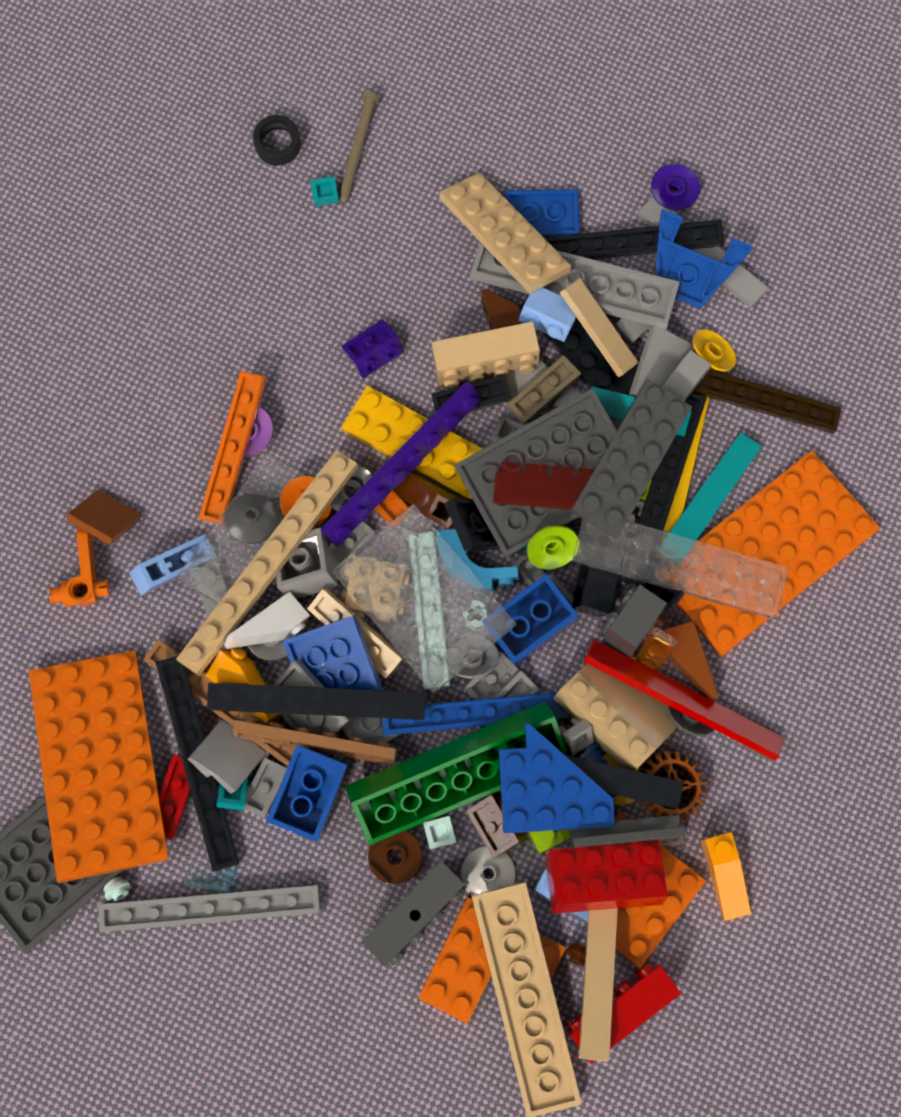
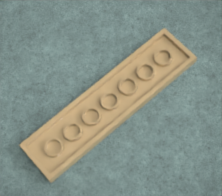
[472,881,582,1117]

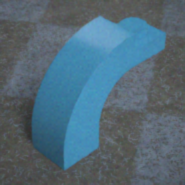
[436,529,520,593]

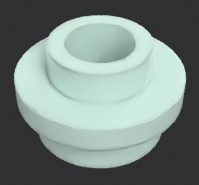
[103,876,131,902]

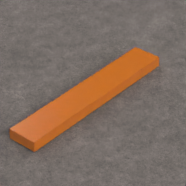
[198,371,267,526]

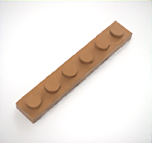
[232,718,396,765]

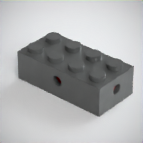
[361,861,465,967]

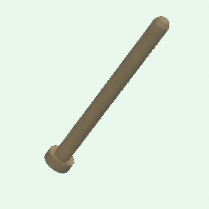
[338,91,380,204]

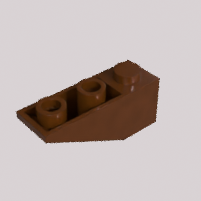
[393,471,461,530]

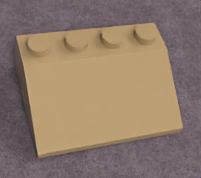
[553,664,678,770]

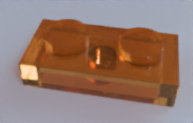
[634,627,678,672]

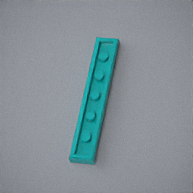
[656,432,762,567]

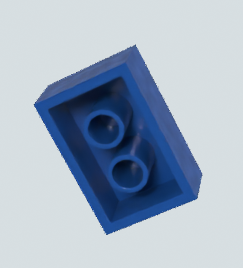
[482,574,579,667]

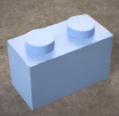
[518,287,577,342]

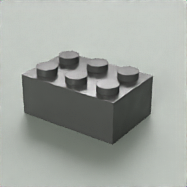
[602,585,667,657]

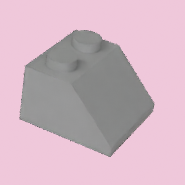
[276,528,338,599]

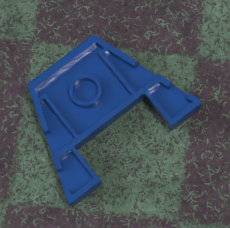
[655,209,754,309]

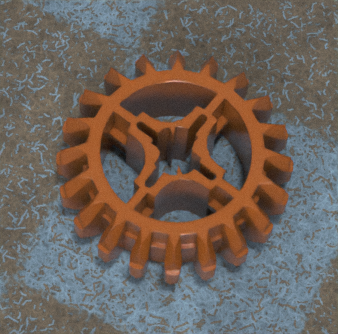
[638,750,708,821]

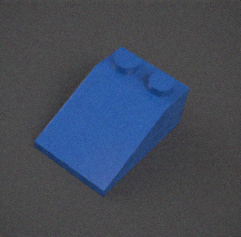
[266,744,348,842]

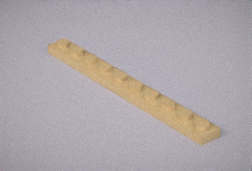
[176,450,359,676]

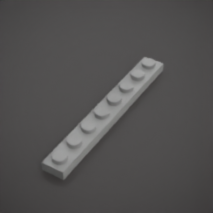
[98,885,320,933]

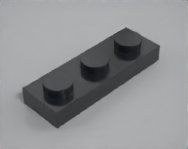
[431,374,512,412]

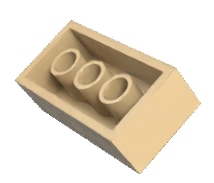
[431,322,540,389]

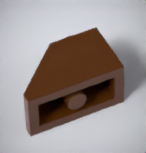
[481,289,523,330]

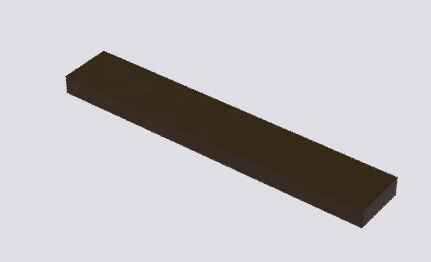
[692,370,841,434]

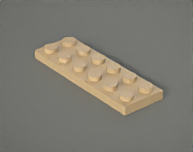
[439,172,571,294]

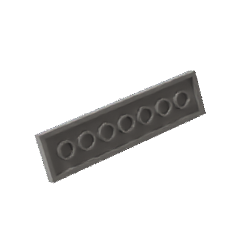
[470,243,679,329]

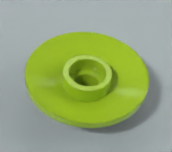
[527,525,579,570]

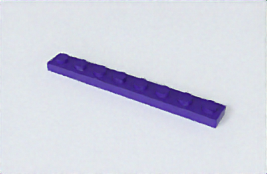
[321,382,481,547]

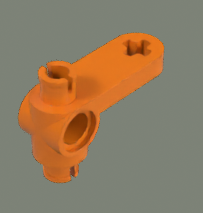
[49,528,110,607]

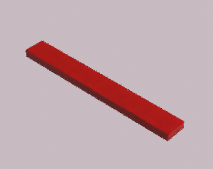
[583,639,784,761]

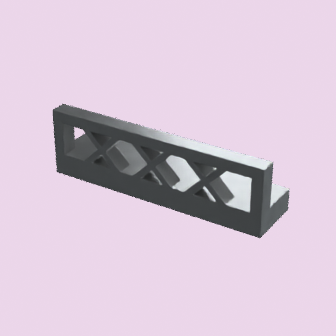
[568,815,686,848]

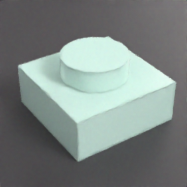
[423,816,456,850]

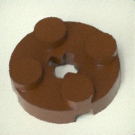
[368,831,422,884]

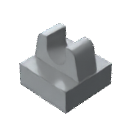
[559,719,593,756]

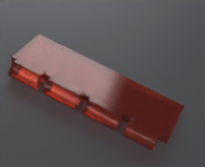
[493,462,594,510]

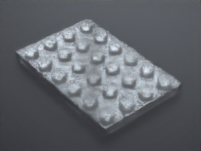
[332,504,516,694]

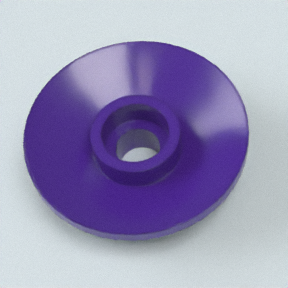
[651,164,700,210]

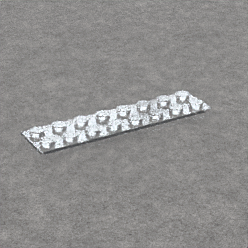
[571,519,788,620]

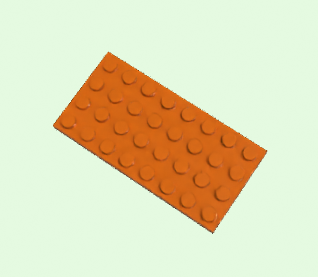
[654,451,881,657]
[28,650,169,883]

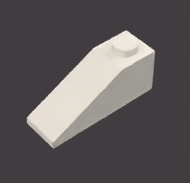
[224,592,310,649]

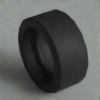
[253,115,301,166]

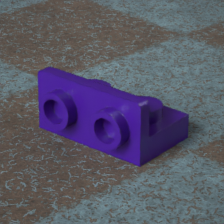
[341,319,404,378]

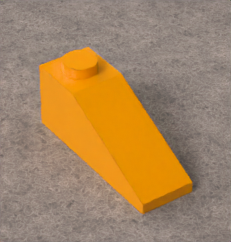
[205,647,281,724]
[700,832,751,921]

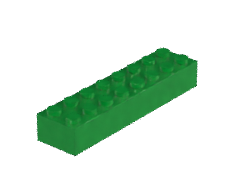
[345,702,568,846]

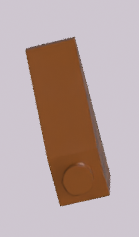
[658,621,719,701]

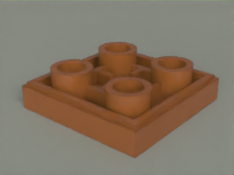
[67,490,141,546]

